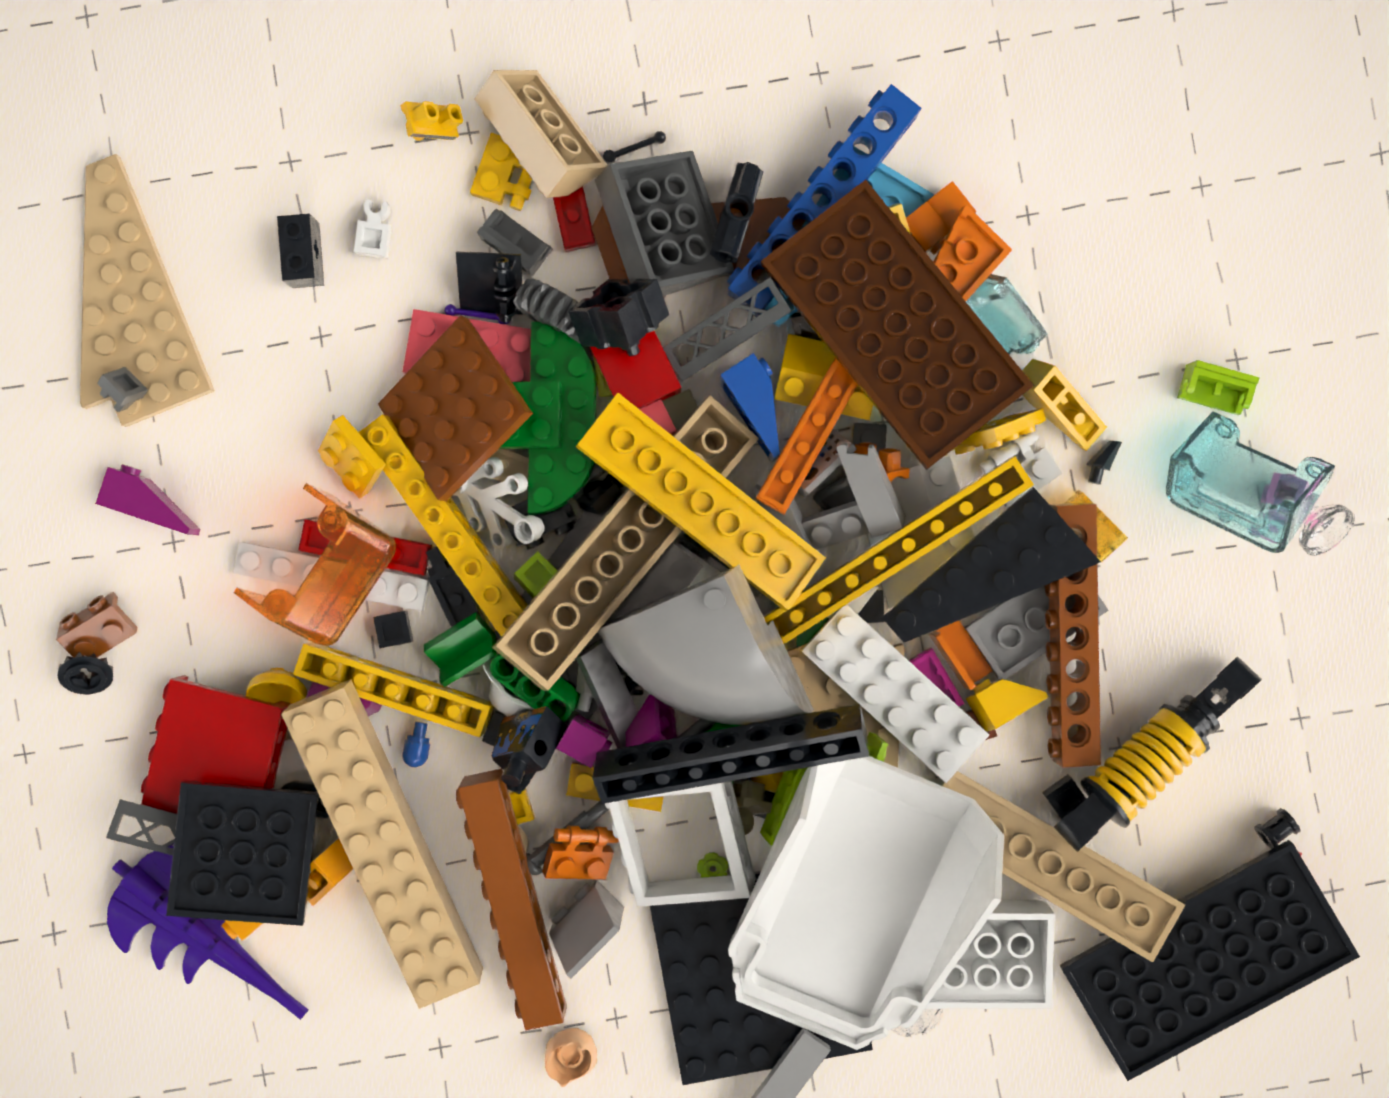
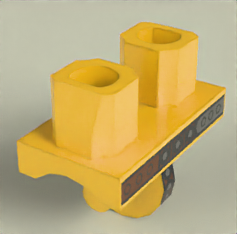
[400,101,463,142]

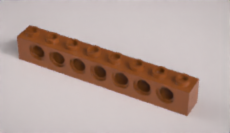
[1044,503,1101,768]

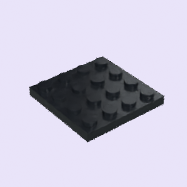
[166,780,319,926]

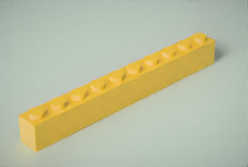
[763,456,1034,644]

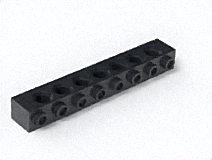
[592,704,869,804]

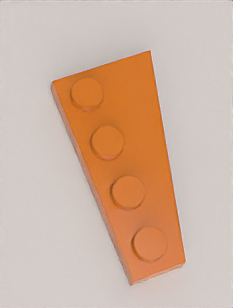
[933,205,1012,301]

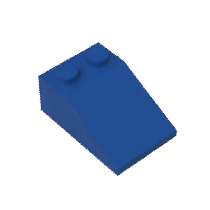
[719,353,780,463]

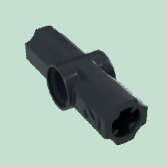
[710,162,764,263]

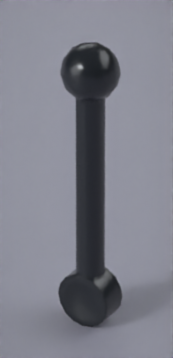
[603,131,666,164]

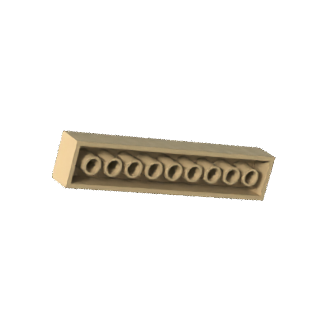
[492,395,759,691]
[281,679,483,1009]

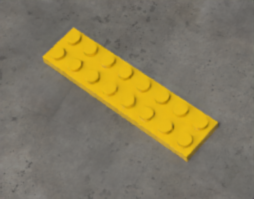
[576,393,826,611]

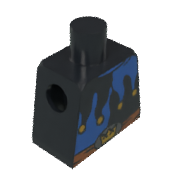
[491,706,568,787]

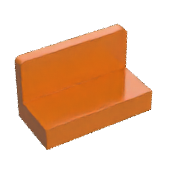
[928,621,993,690]

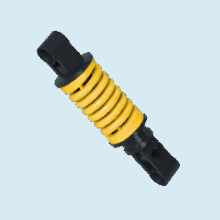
[1054,656,1262,852]

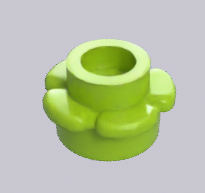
[697,852,729,878]

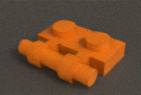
[542,825,619,880]

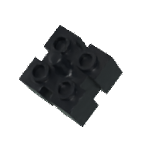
[568,279,670,356]

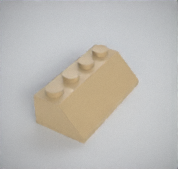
[474,70,608,198]

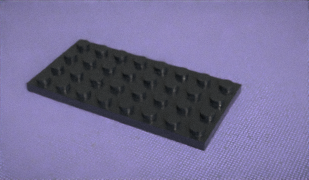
[1059,840,1360,1082]

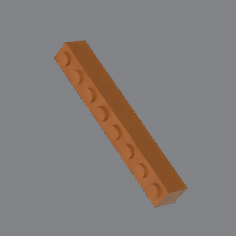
[456,768,567,1031]

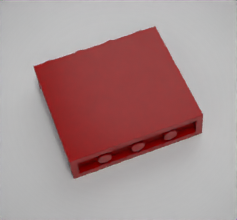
[141,675,293,814]

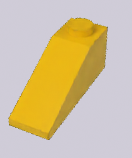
[1022,359,1107,451]

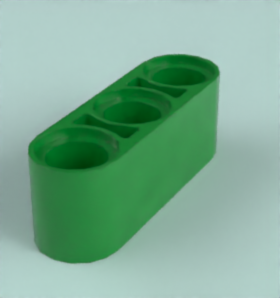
[490,654,580,722]

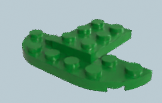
[499,321,597,515]

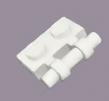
[979,431,1063,508]

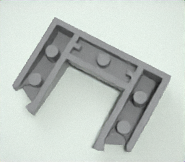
[753,442,906,550]

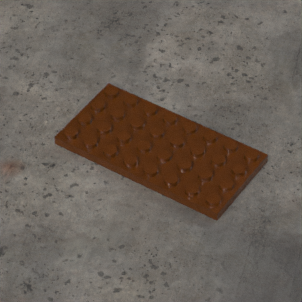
[761,179,1034,470]

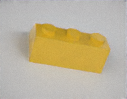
[774,334,873,421]

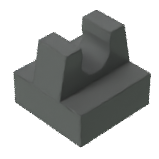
[97,367,148,412]

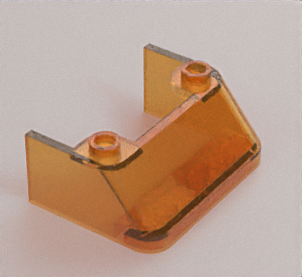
[233,483,396,646]

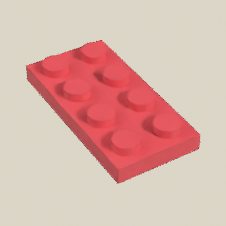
[402,309,531,382]

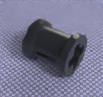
[1254,808,1301,849]

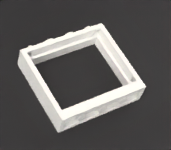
[605,781,756,907]

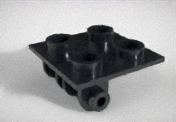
[456,251,524,323]

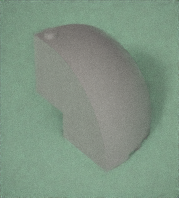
[598,565,814,725]

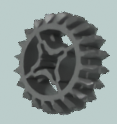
[513,278,580,343]

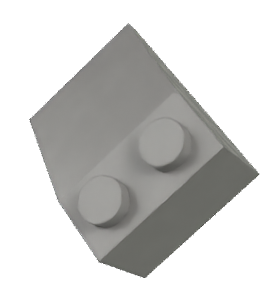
[549,880,624,979]

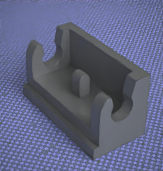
[477,209,553,277]

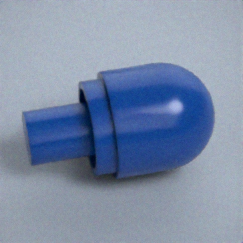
[402,722,430,768]

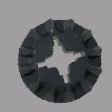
[57,652,113,695]

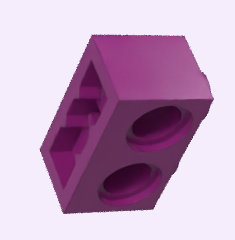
[556,713,613,768]

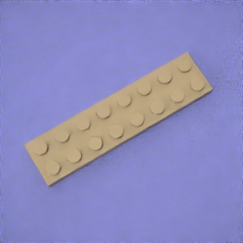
[941,771,1185,962]

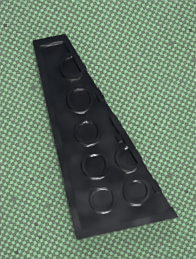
[882,486,1101,643]

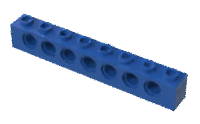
[727,84,922,318]

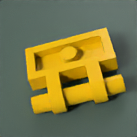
[470,132,532,211]

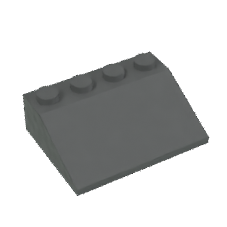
[595,150,735,296]

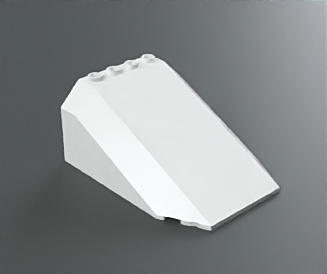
[728,756,1004,1050]

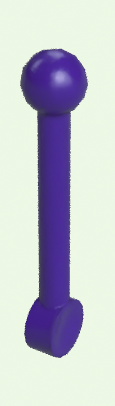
[444,304,510,324]

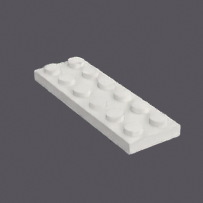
[801,604,989,783]

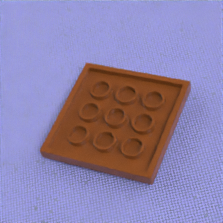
[378,315,533,501]

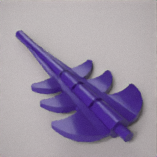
[107,845,309,1020]

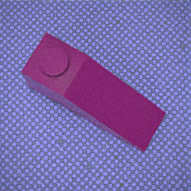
[95,464,201,536]

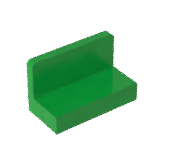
[424,612,497,687]

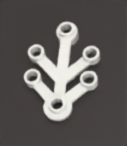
[453,457,544,549]

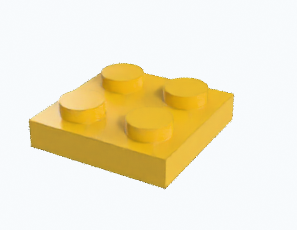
[318,415,386,499]

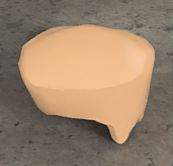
[545,1028,597,1087]

